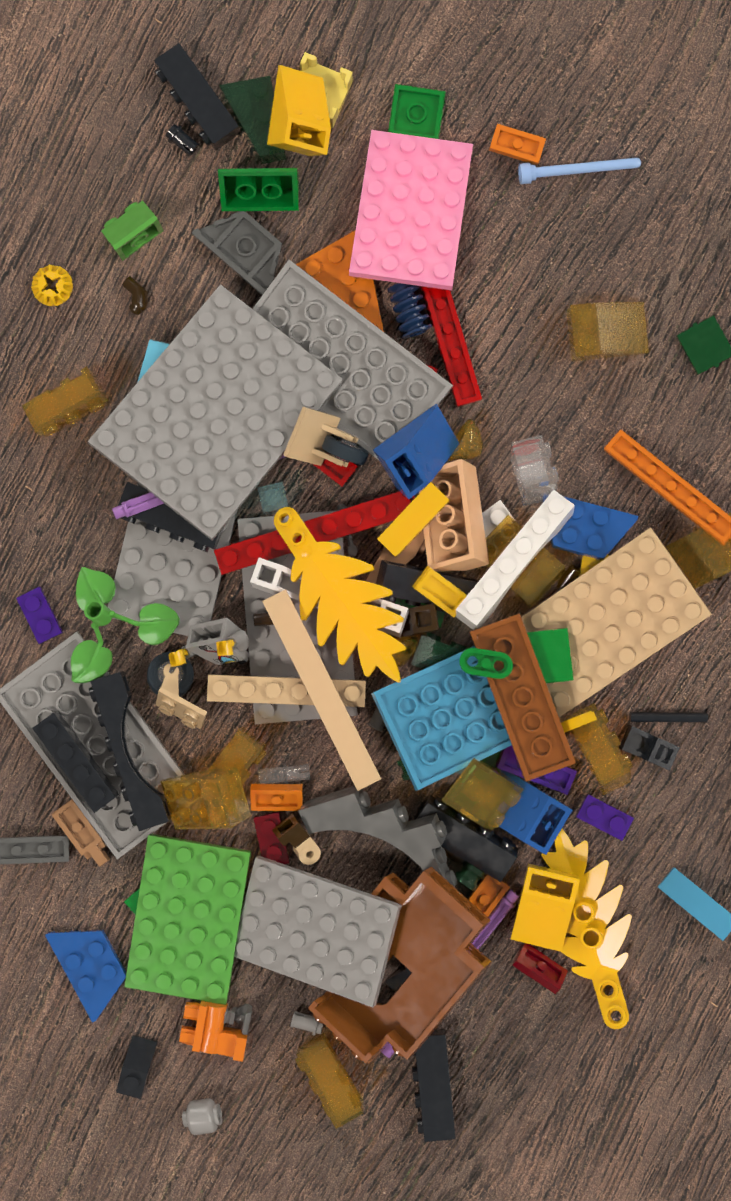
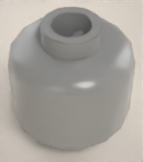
[182,1098,222,1135]

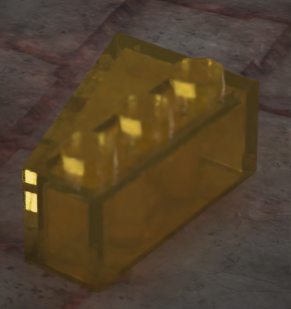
[22,366,108,437]
[566,703,633,796]
[193,726,267,808]
[295,1033,363,1129]

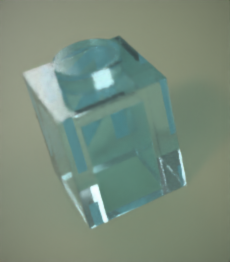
[257,482,289,515]

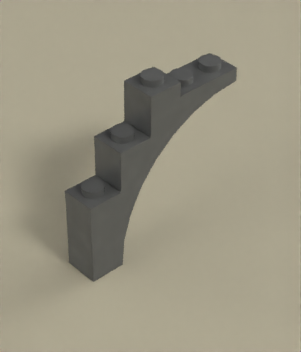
[298,786,457,887]

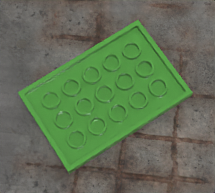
[124,834,251,1005]

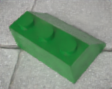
[218,168,299,212]

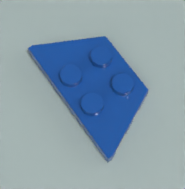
[540,491,638,560]
[45,930,127,1023]

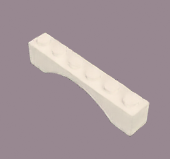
[456,490,575,630]
[250,558,409,638]

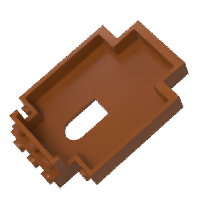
[308,867,491,1064]

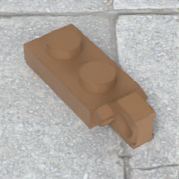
[51,799,110,867]

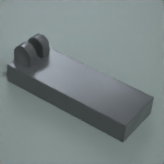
[0,835,69,865]

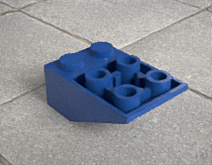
[373,404,460,499]
[477,770,572,855]

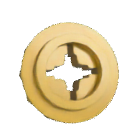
[31,264,73,306]

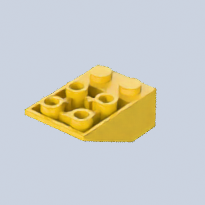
[267,65,331,156]
[511,863,580,952]

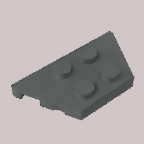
[192,211,283,295]

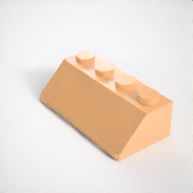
[419,459,489,572]

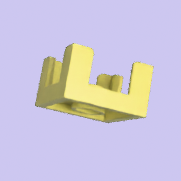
[300,52,353,128]

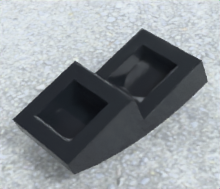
[619,725,680,771]

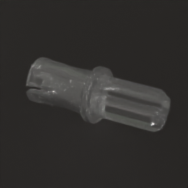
[258,763,310,784]

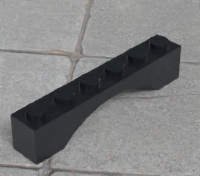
[89,671,172,831]

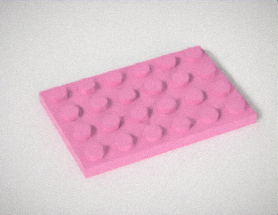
[349,130,473,290]

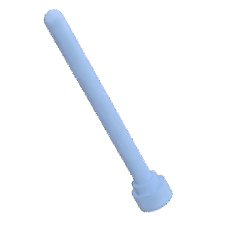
[518,158,641,184]

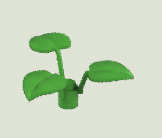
[71,567,180,683]

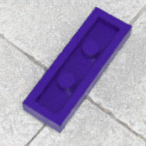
[495,745,577,795]

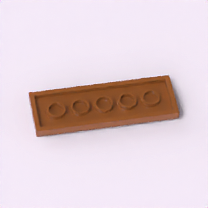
[469,613,576,782]

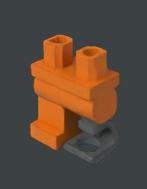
[179,1001,252,1062]

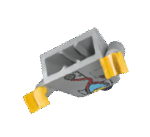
[169,618,249,667]

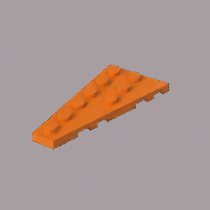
[296,230,384,332]

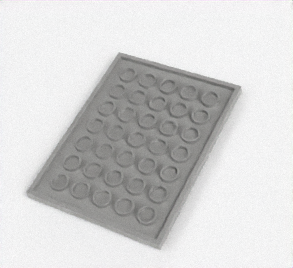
[88,285,343,541]

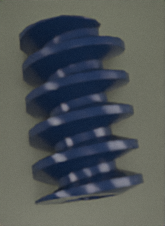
[387,283,432,339]

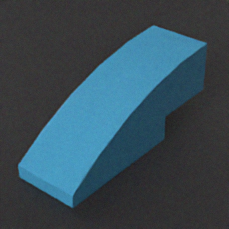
[657,867,731,941]

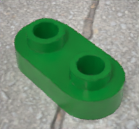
[459,648,513,679]

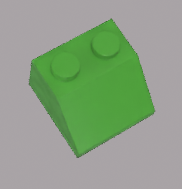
[101,200,164,261]

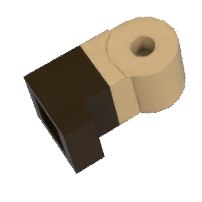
[272,814,321,865]

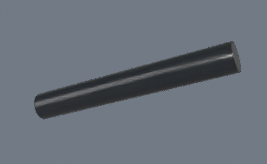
[629,712,708,723]

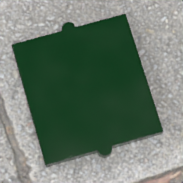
[676,315,731,375]

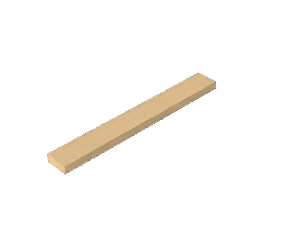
[262,589,381,791]

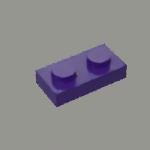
[16,587,63,644]
[575,794,634,841]

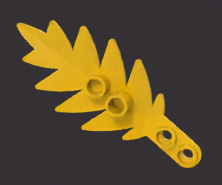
[274,507,406,683]
[541,829,632,1029]

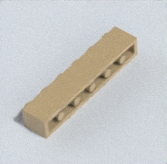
[207,674,366,707]

